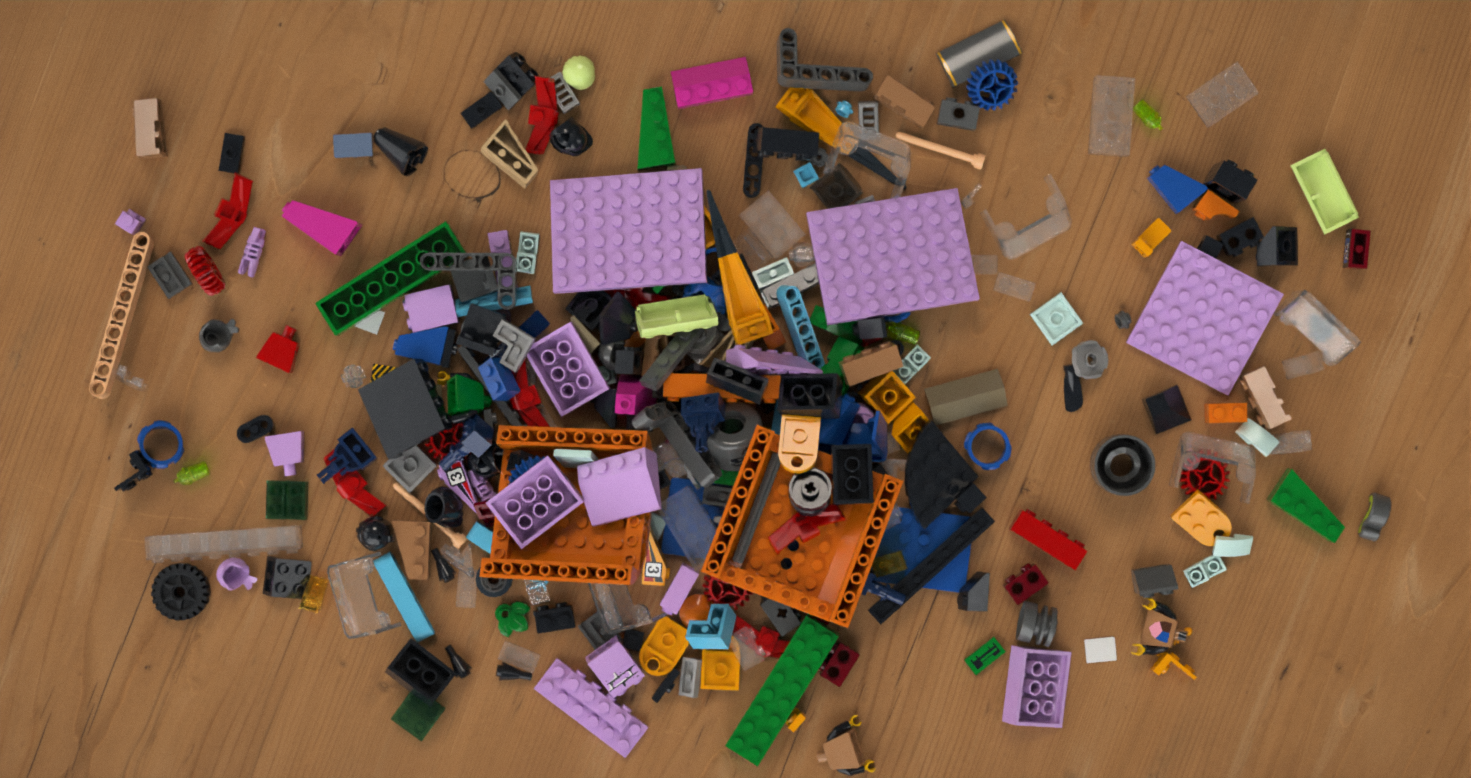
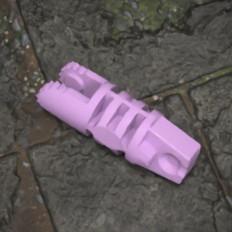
[238,227,266,277]
[467,470,496,502]

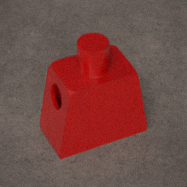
[256,325,300,373]

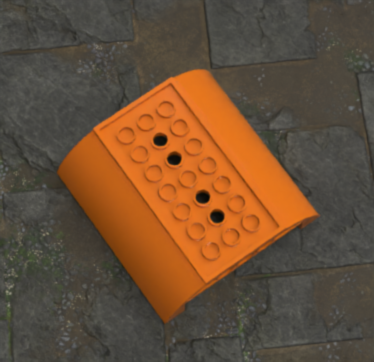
[479,425,653,585]
[701,425,903,628]

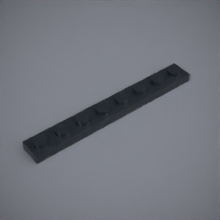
[868,507,995,625]

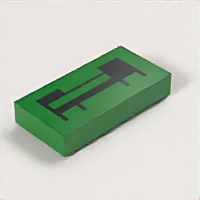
[964,636,1006,675]

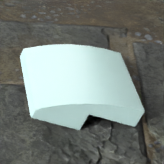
[752,257,803,310]

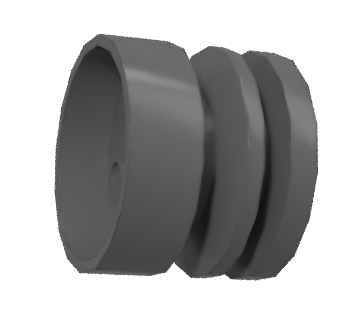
[1016,601,1058,647]

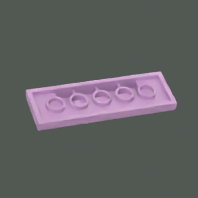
[534,658,649,758]

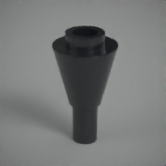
[431,548,457,583]
[445,644,472,679]
[496,662,532,681]

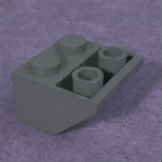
[1131,564,1178,598]

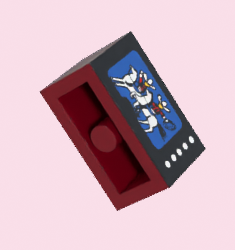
[1342,229,1371,270]

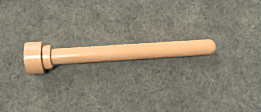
[896,132,986,170]
[393,482,467,549]

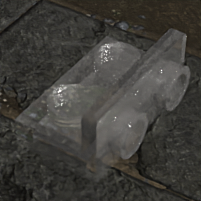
[730,626,766,671]

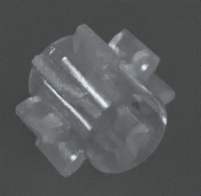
[341,365,366,388]

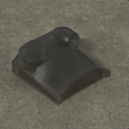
[809,163,864,209]

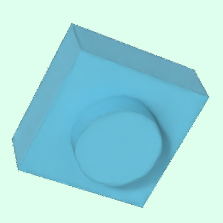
[793,162,819,188]

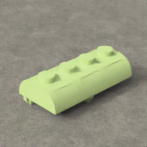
[1291,149,1359,235]
[635,294,718,339]

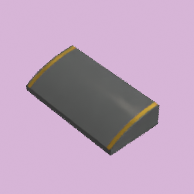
[936,20,1023,88]

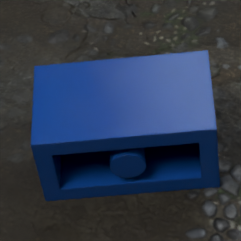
[478,358,521,401]

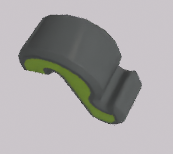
[1358,492,1392,542]

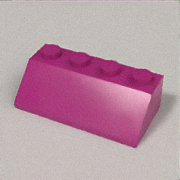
[671,57,753,109]

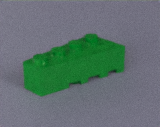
[637,86,676,171]
[821,336,865,396]
[1266,468,1345,543]

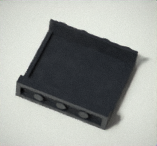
[358,359,453,459]

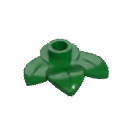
[495,601,530,637]

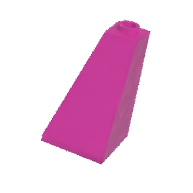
[282,200,363,256]
[615,374,657,415]

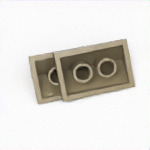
[924,369,1007,425]

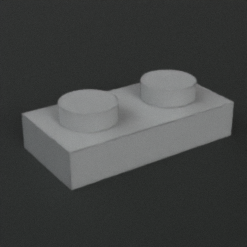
[678,657,702,698]

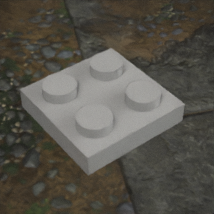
[383,445,438,493]

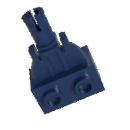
[681,392,726,453]
[439,415,494,471]
[316,427,378,484]
[861,569,906,606]

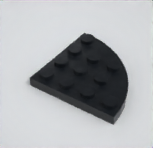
[905,420,979,529]

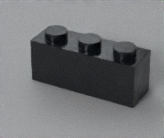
[706,357,769,404]

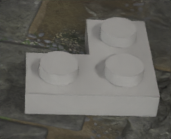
[493,319,536,372]

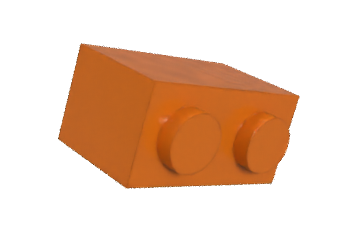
[1204,403,1247,423]

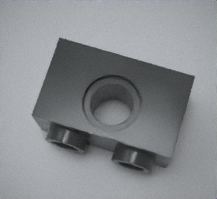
[936,97,980,131]

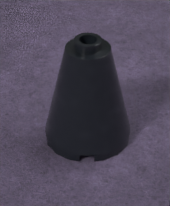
[374,127,428,177]

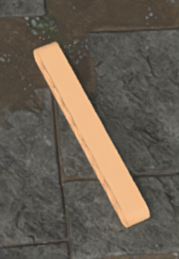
[89,232,154,399]

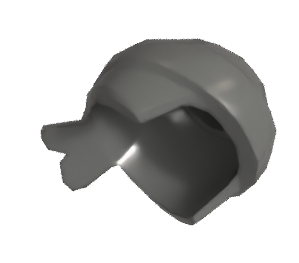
[199,319,240,352]
[598,340,625,370]

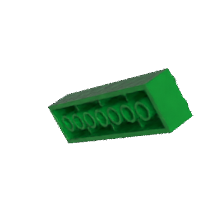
[315,221,467,336]
[725,614,840,767]

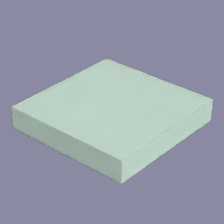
[1029,292,1083,346]
[553,449,599,468]

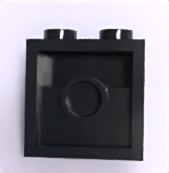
[565,290,612,334]

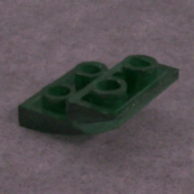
[266,480,309,520]
[391,692,446,742]

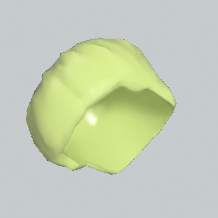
[562,55,596,90]

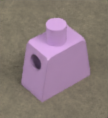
[265,431,304,476]

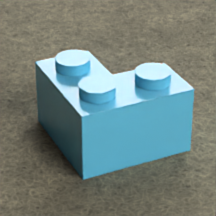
[685,604,736,649]

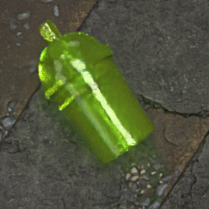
[1132,99,1163,131]
[885,322,920,345]
[173,461,210,485]

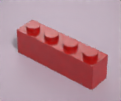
[1008,509,1088,571]

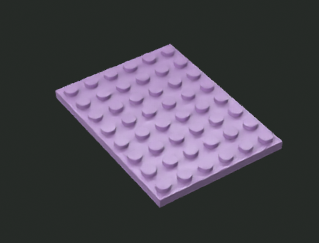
[550,168,707,294]
[806,188,980,325]

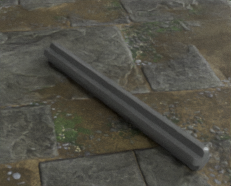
[732,453,781,564]

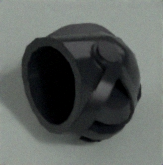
[549,116,593,156]
[467,441,503,478]
[424,486,463,528]
[356,516,396,551]

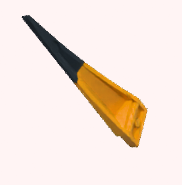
[775,87,907,190]
[706,190,773,345]

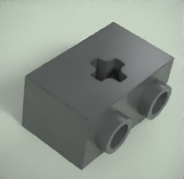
[760,599,801,637]

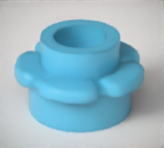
[835,101,853,118]

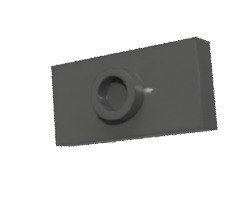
[483,69,522,111]

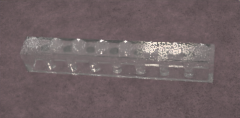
[145,525,303,563]

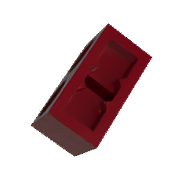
[1003,563,1049,605]
[819,641,860,687]

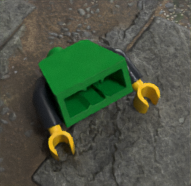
[437,371,492,425]

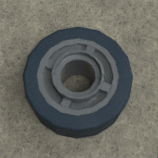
[475,567,513,597]

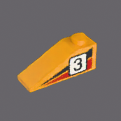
[642,525,670,586]

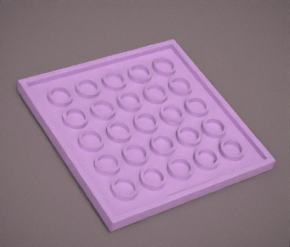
[1126,241,1284,395]

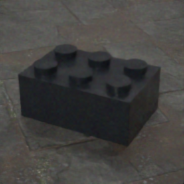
[753,127,819,161]
[1203,159,1258,204]
[777,373,843,419]
[831,444,874,505]
[385,638,456,707]

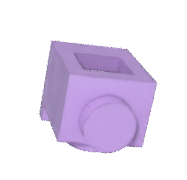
[115,209,146,235]

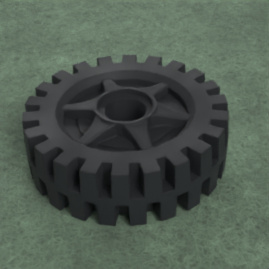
[151,563,211,621]

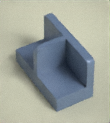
[333,133,374,158]

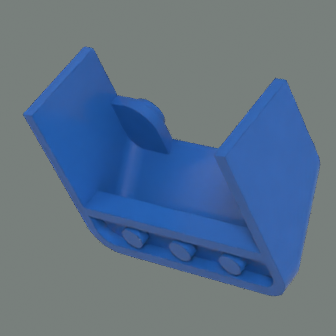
[818,411,888,462]

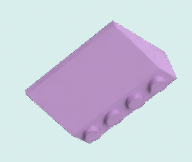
[527,321,610,417]
[726,345,823,380]
[577,447,662,527]
[486,455,584,549]
[1002,645,1071,728]

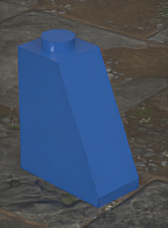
[1147,165,1208,214]
[393,327,450,365]
[819,394,861,445]

